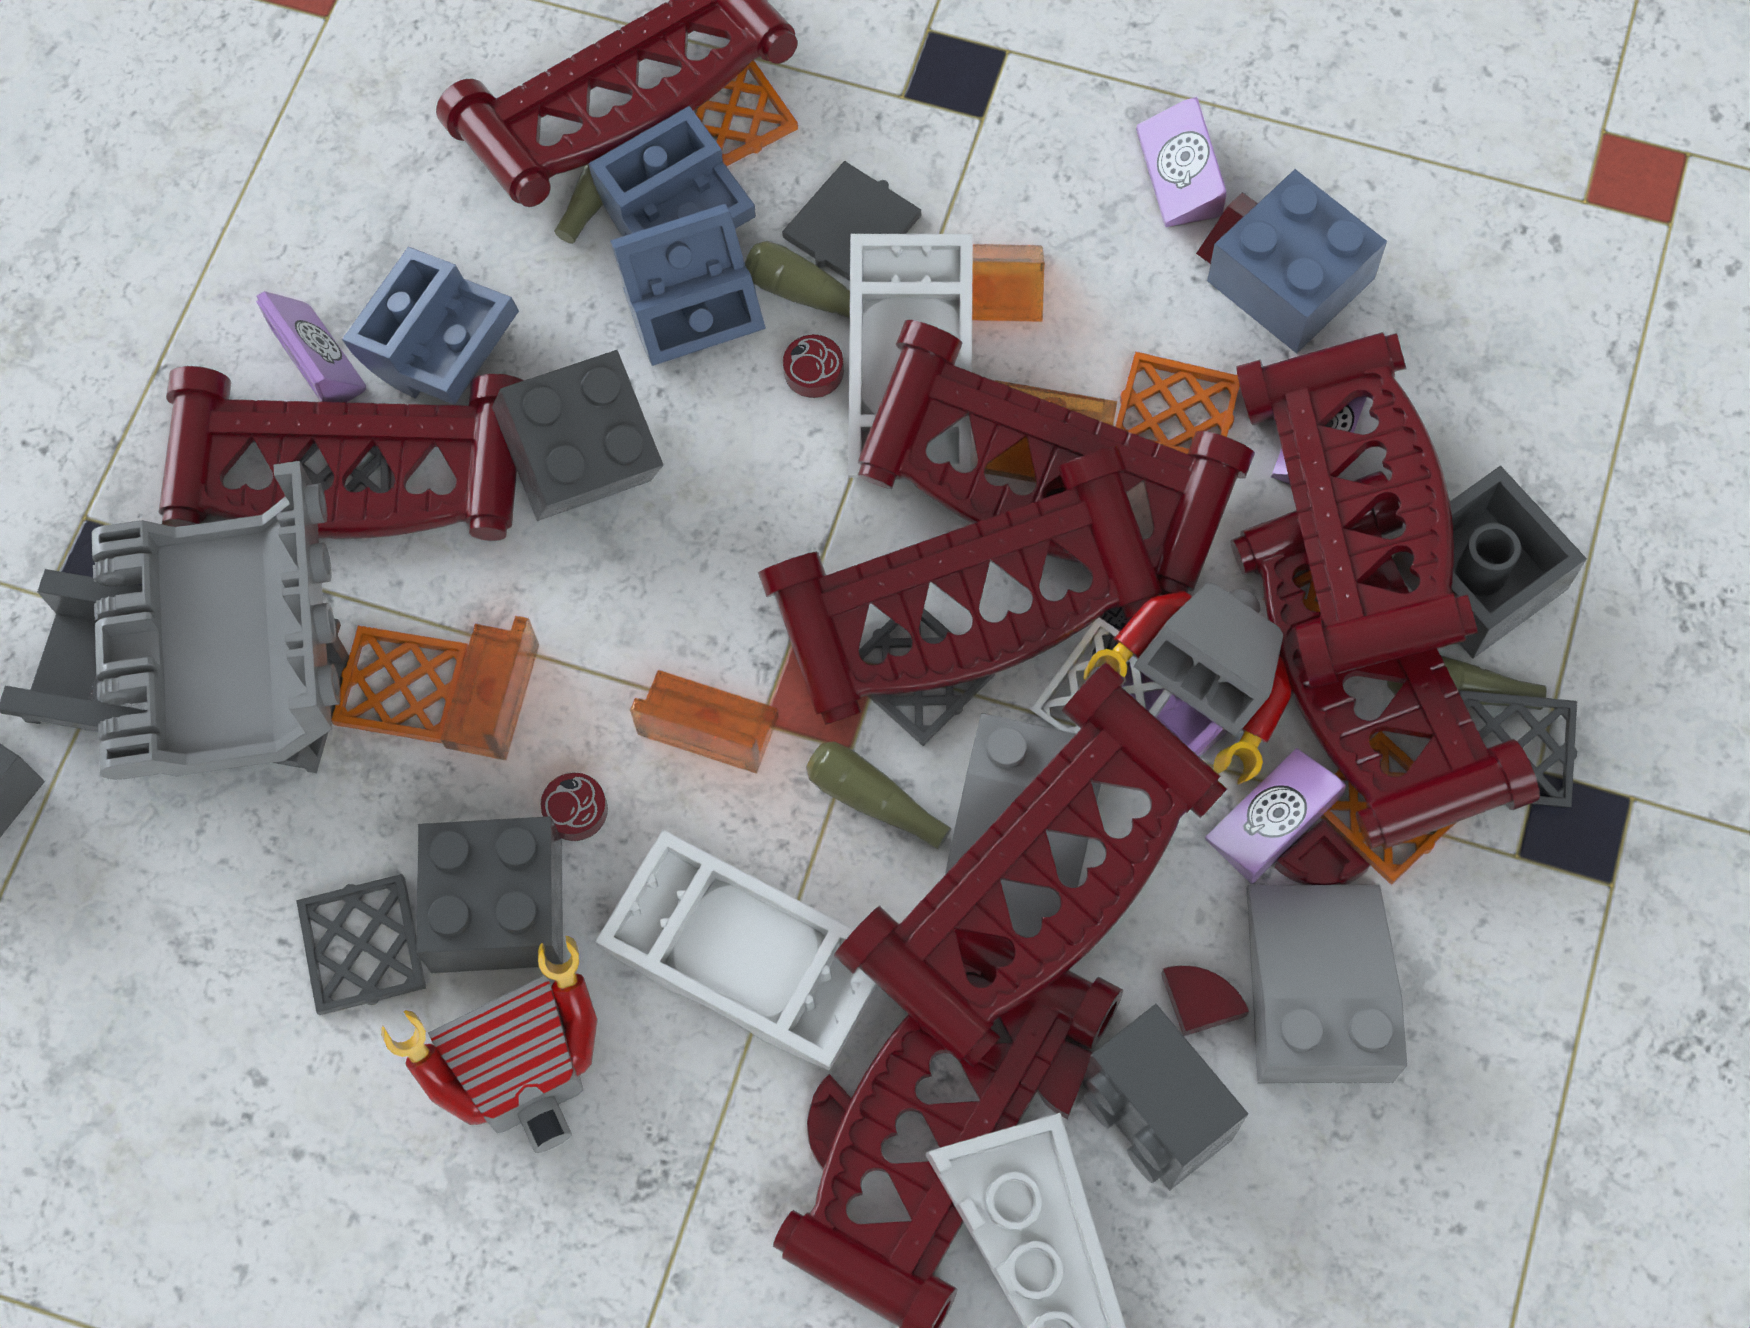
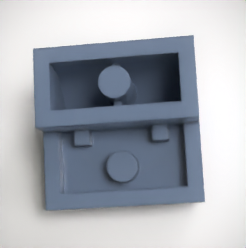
[589,106,756,237]
[610,204,766,366]
[342,246,519,405]

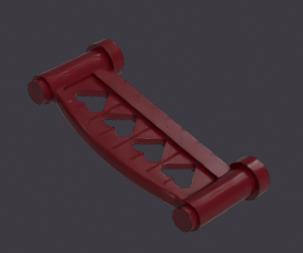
[436,0,798,207]
[857,320,1255,595]
[1236,332,1478,689]
[158,366,524,541]
[758,445,1162,725]
[1230,471,1540,849]
[833,662,1227,1067]
[773,929,1123,1328]

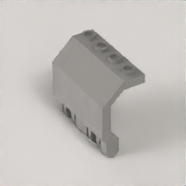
[92,461,340,780]

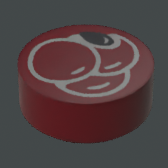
[783,334,844,398]
[540,773,608,841]

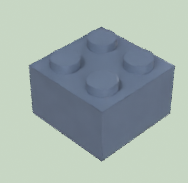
[1207,169,1387,354]

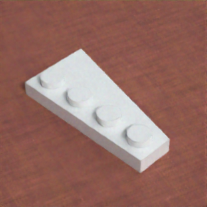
[925,1113,1126,1328]

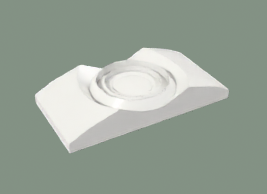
[848,234,973,478]
[595,829,877,1071]

